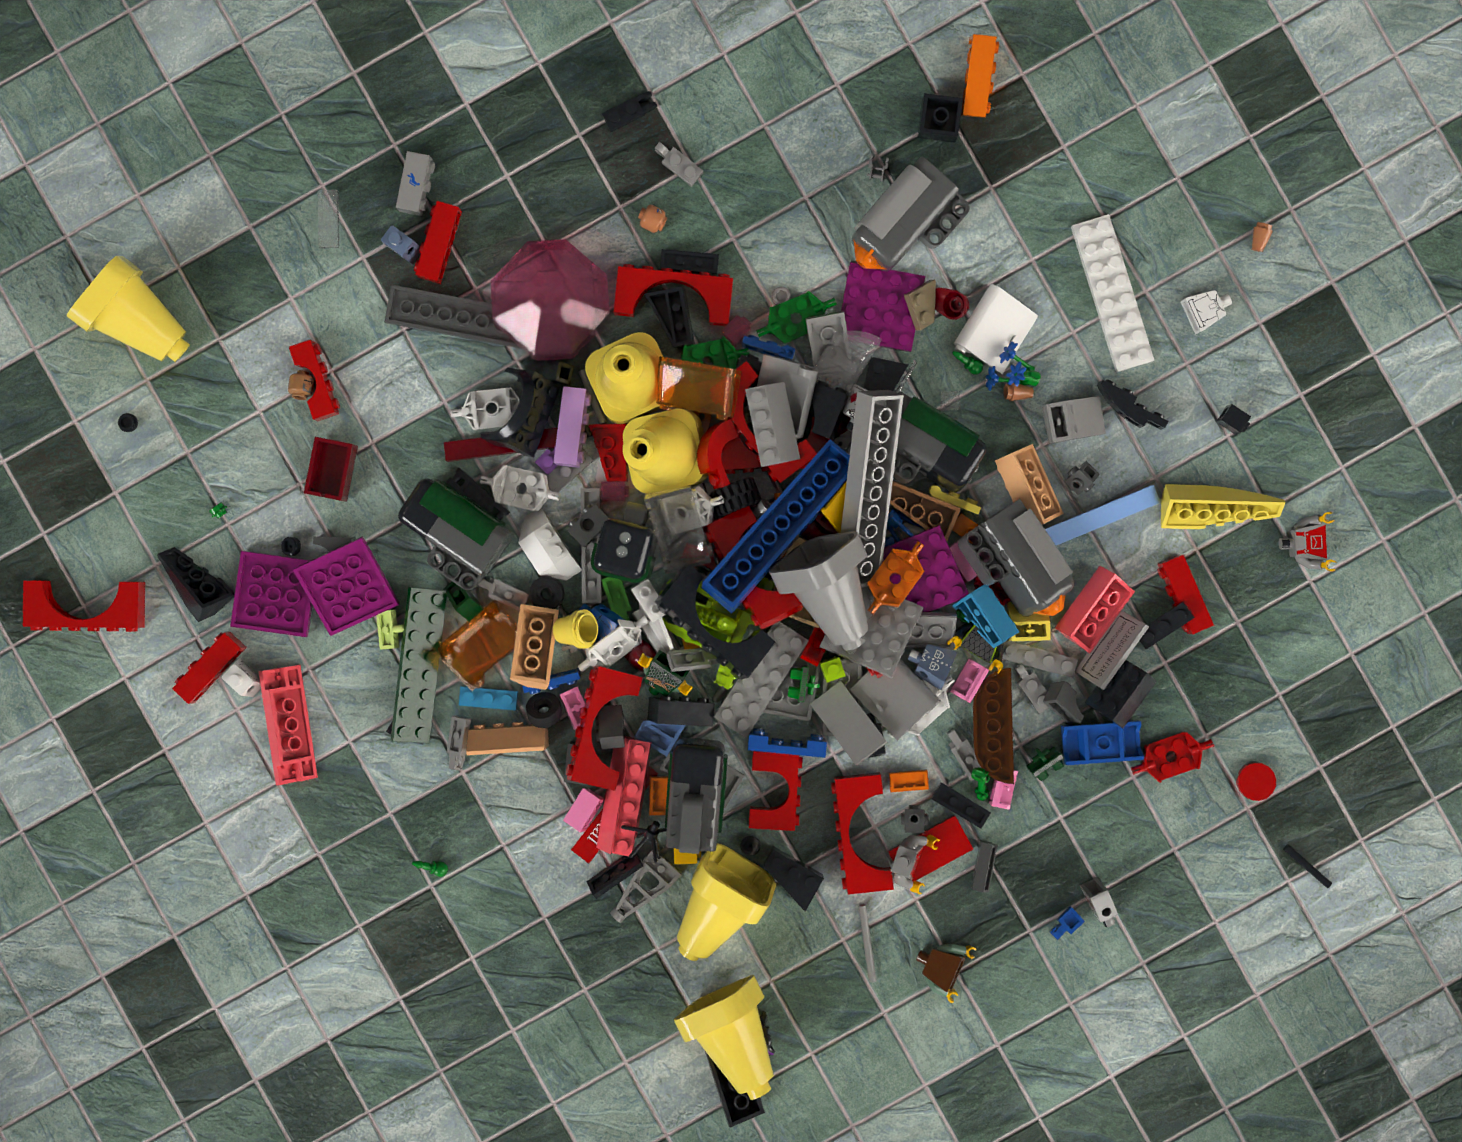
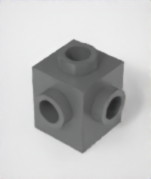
[1065,461,1100,495]
[901,805,929,833]

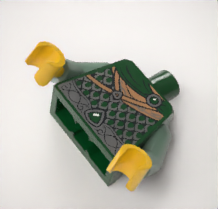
[638,650,693,696]

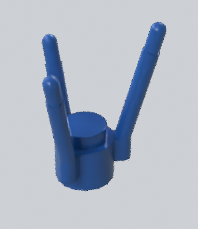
[887,509,925,542]

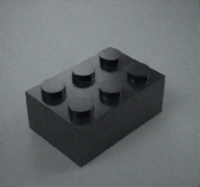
[1085,660,1157,729]

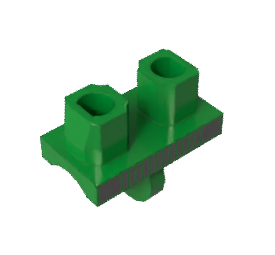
[787,666,820,702]

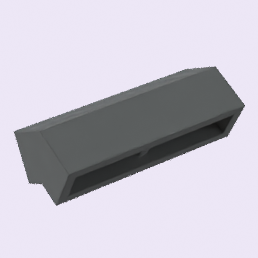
[971,840,998,893]

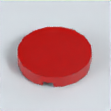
[1236,762,1276,801]

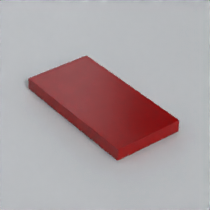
[888,815,973,881]

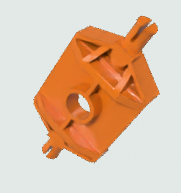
[867,541,924,615]

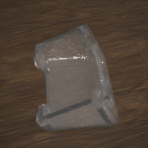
[644,486,714,574]

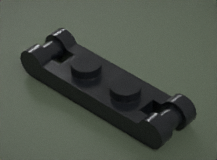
[446,467,510,520]

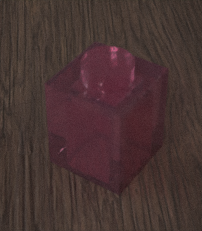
[721,315,751,347]
[601,482,629,501]

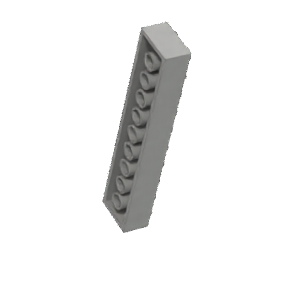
[841,390,904,587]

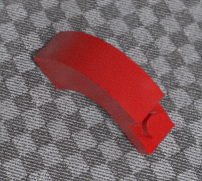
[697,419,739,489]

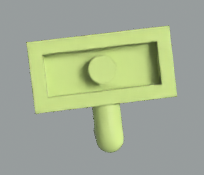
[376,610,404,650]

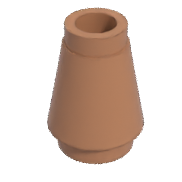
[1251,222,1273,252]
[1003,383,1034,401]

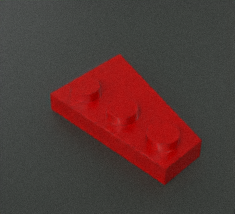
[589,424,628,482]

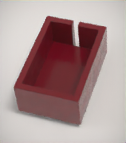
[304,437,358,502]

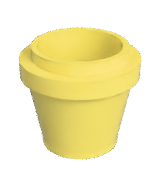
[553,609,598,649]

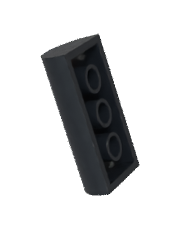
[705,1051,765,1127]

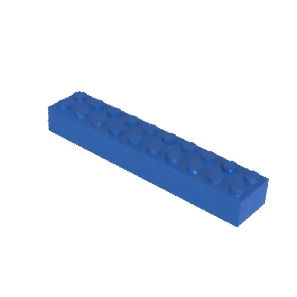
[702,439,850,614]

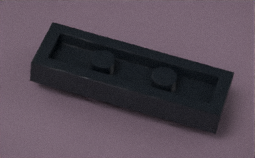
[660,249,719,275]
[1139,601,1195,649]
[931,782,991,829]
[586,853,644,899]

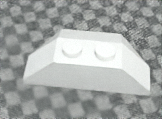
[518,507,582,581]

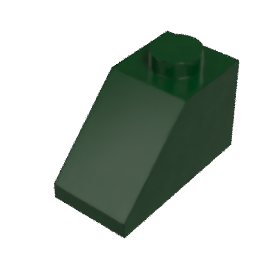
[443,581,483,622]

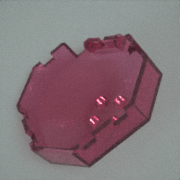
[491,239,610,360]

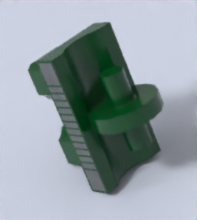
[1026,747,1064,781]

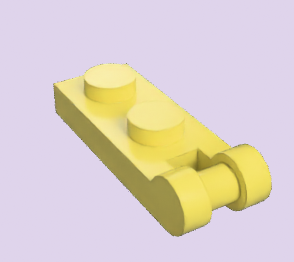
[929,484,981,514]

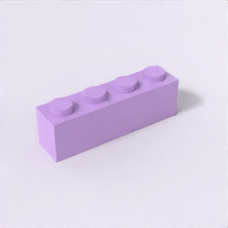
[553,386,591,468]

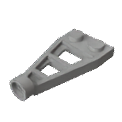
[610,850,682,923]

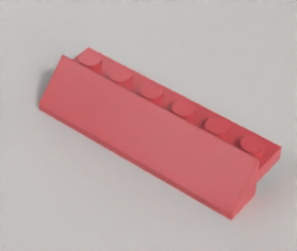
[258,665,318,785]
[596,736,652,856]

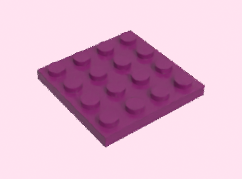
[841,262,926,352]
[882,524,969,612]
[293,536,399,636]
[230,551,312,637]

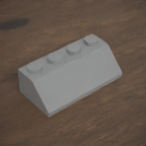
[745,382,800,467]

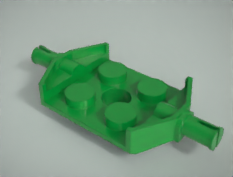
[756,291,837,344]
[667,337,750,385]

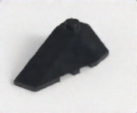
[157,547,235,622]

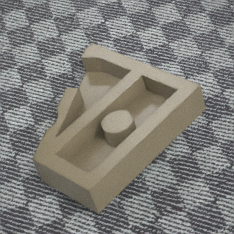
[904,280,936,330]

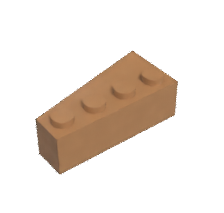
[890,480,961,541]

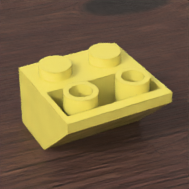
[1007,602,1051,641]

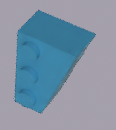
[952,584,1019,648]

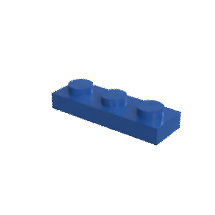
[522,668,581,694]

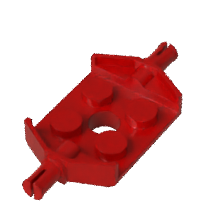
[1131,731,1214,783]

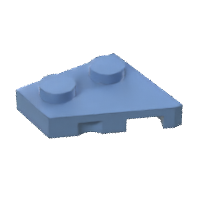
[634,720,685,756]

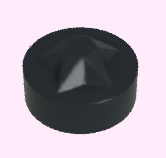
[281,537,301,556]
[740,836,761,856]

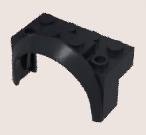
[481,367,560,458]

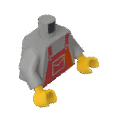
[1279,511,1337,572]
[891,835,940,895]

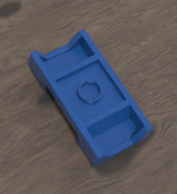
[1061,720,1144,765]
[748,728,827,758]

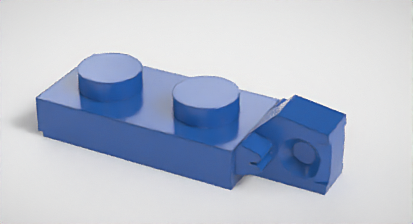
[741,335,795,361]

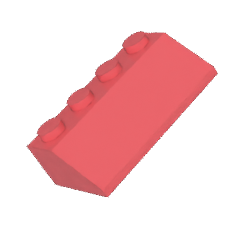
[1055,566,1135,654]

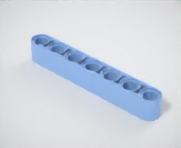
[1045,484,1161,545]

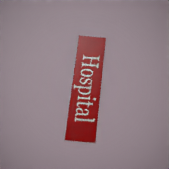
[571,766,658,864]

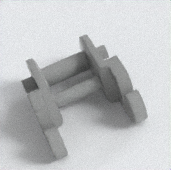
[867,155,889,182]

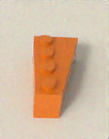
[961,34,999,118]

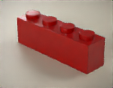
[414,201,462,284]
[1157,554,1214,635]
[172,632,247,704]

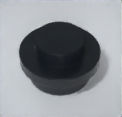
[118,413,138,432]

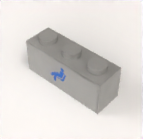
[396,151,435,216]

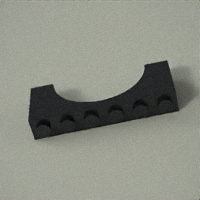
[736,354,849,440]
[654,564,776,679]

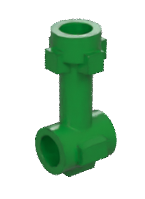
[971,767,990,801]

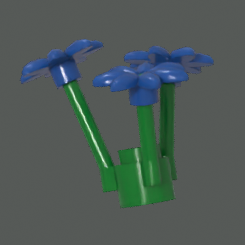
[985,341,1041,391]

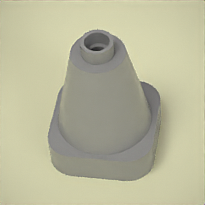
[769,531,869,651]

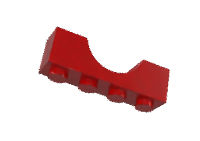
[289,340,340,421]

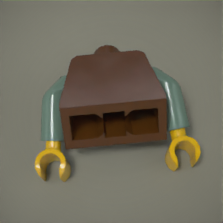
[916,944,977,1003]

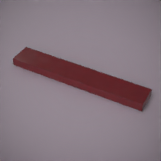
[444,427,558,462]

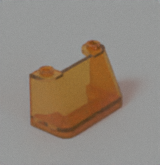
[656,356,742,421]
[438,600,517,691]

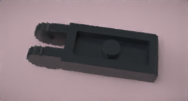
[602,91,657,132]

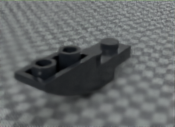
[1097,379,1169,430]

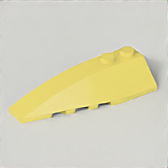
[1161,484,1285,529]

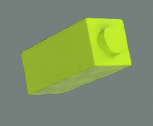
[819,655,846,682]

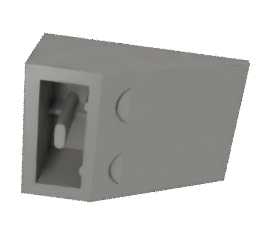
[1042,396,1106,444]

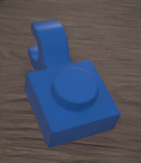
[1050,906,1085,940]

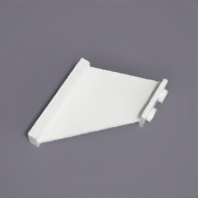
[631,579,678,654]

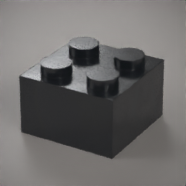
[917,93,963,143]

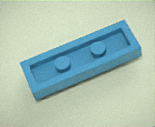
[459,686,518,711]

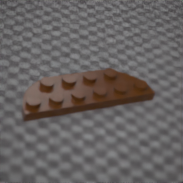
[973,668,1014,785]

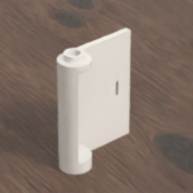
[954,284,1038,374]

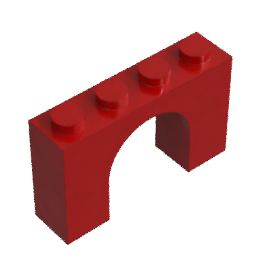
[749,751,803,831]

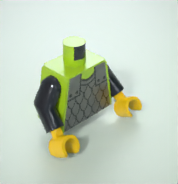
[947,621,1004,673]

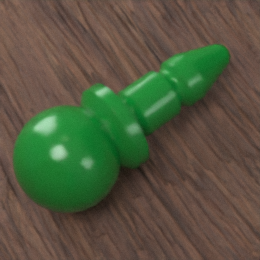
[952,351,983,375]
[412,861,448,877]

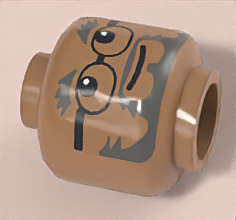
[288,370,315,400]

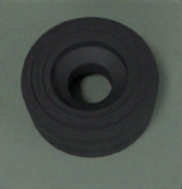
[529,576,565,609]
[526,692,562,728]

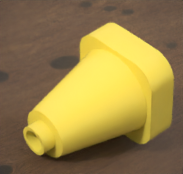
[67,256,190,362]
[585,332,676,424]
[623,409,708,494]
[677,843,776,961]
[674,975,774,1100]

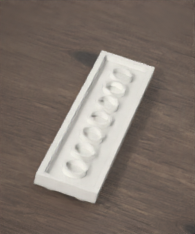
[1071,214,1155,373]

